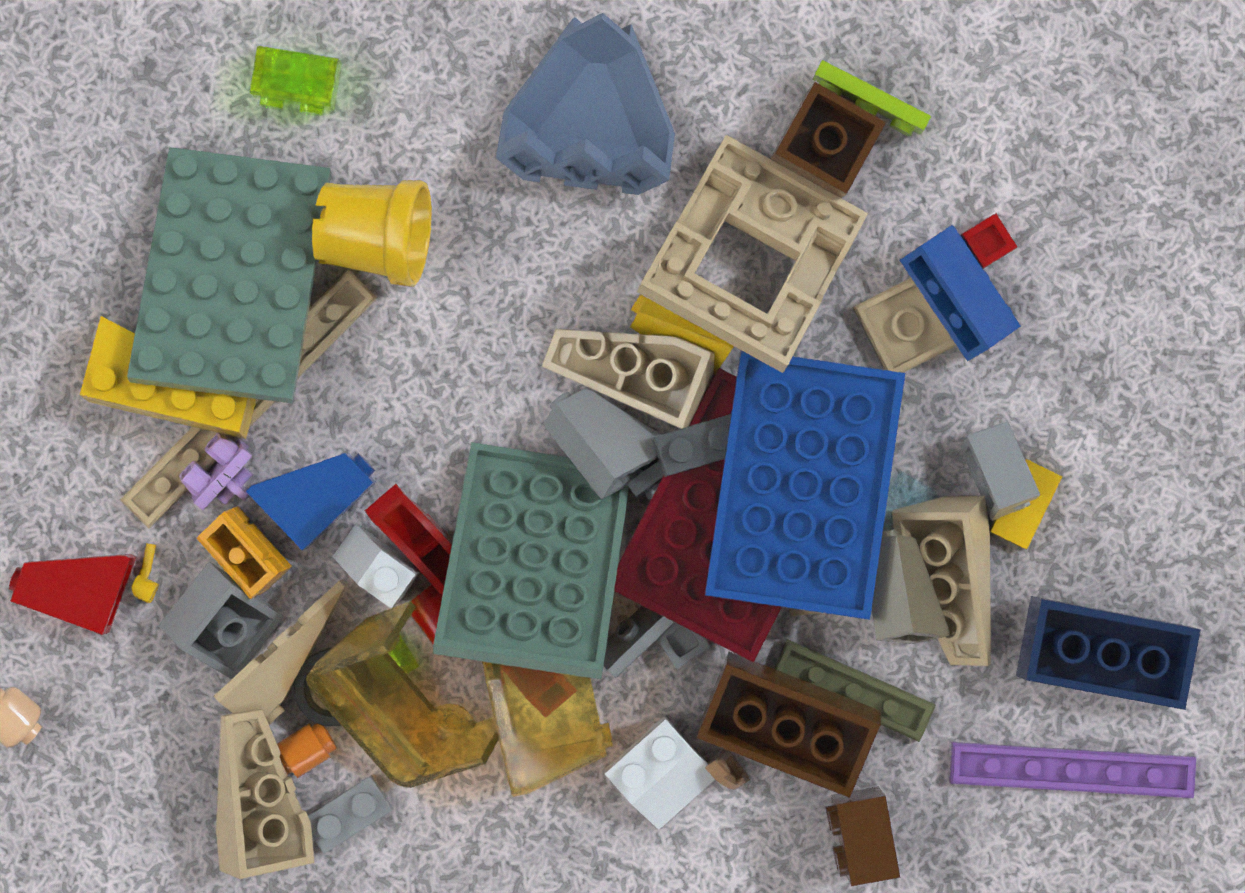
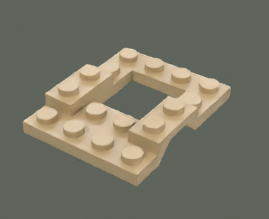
[637,135,868,373]

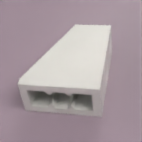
[332,523,421,608]

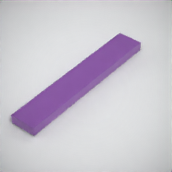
[949,742,1196,798]

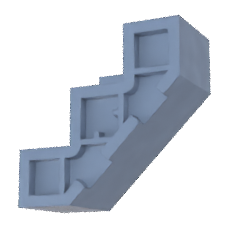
[496,13,675,195]

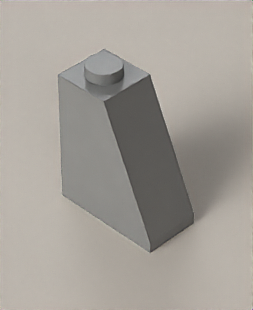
[543,388,661,500]

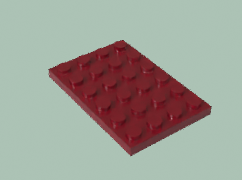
[614,368,782,663]

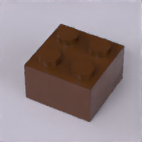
[770,82,886,198]
[825,786,901,887]

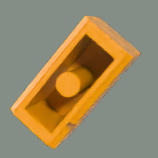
[196,506,292,599]

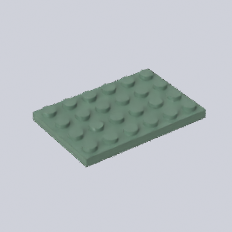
[127,147,331,404]
[433,442,629,679]

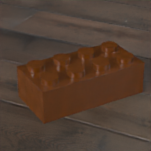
[697,651,881,798]

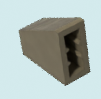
[872,530,949,644]

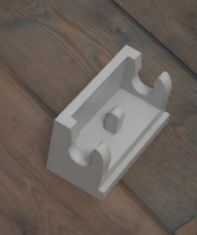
[961,421,1040,521]

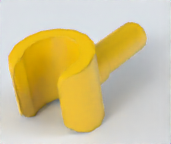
[131,543,159,603]

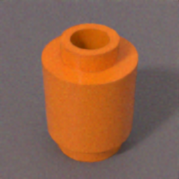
[277,723,337,778]

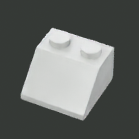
[604,715,715,830]

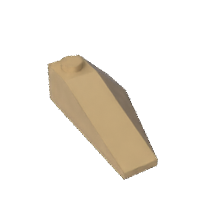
[542,329,714,429]
[892,496,991,666]
[213,579,348,725]
[216,709,314,879]

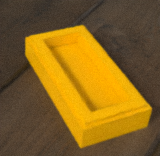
[989,459,1062,550]

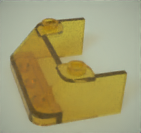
[306,601,511,788]

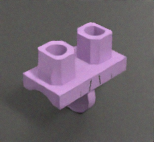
[179,432,253,510]

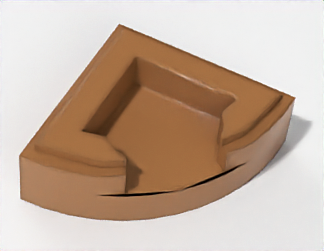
[705,749,750,790]

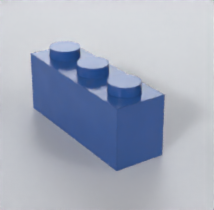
[900,224,1021,362]

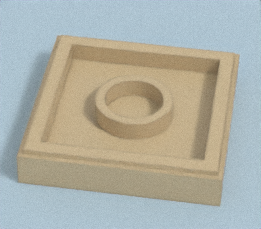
[852,278,957,373]

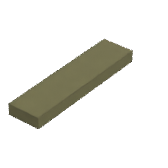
[774,639,936,742]

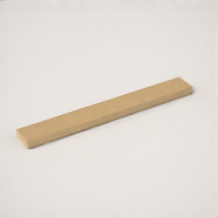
[120,269,378,528]

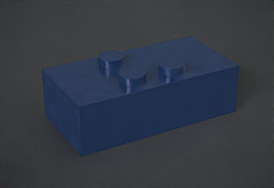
[1016,596,1201,710]

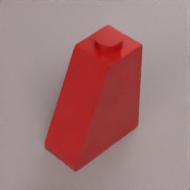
[9,554,137,635]

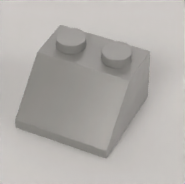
[159,562,284,679]

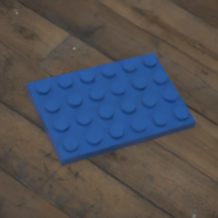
[705,350,906,620]

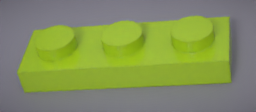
[813,60,931,136]

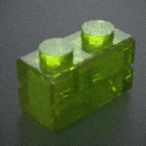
[250,46,342,116]

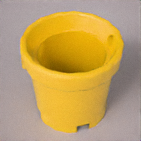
[312,180,432,287]

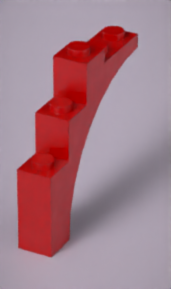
[364,484,576,716]

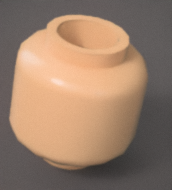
[0,687,42,748]

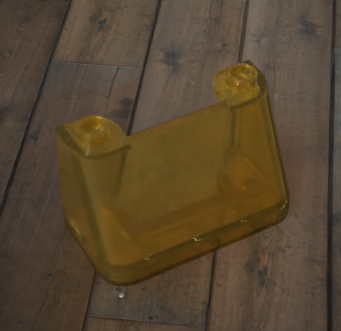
[482,661,613,797]

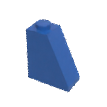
[246,453,376,551]

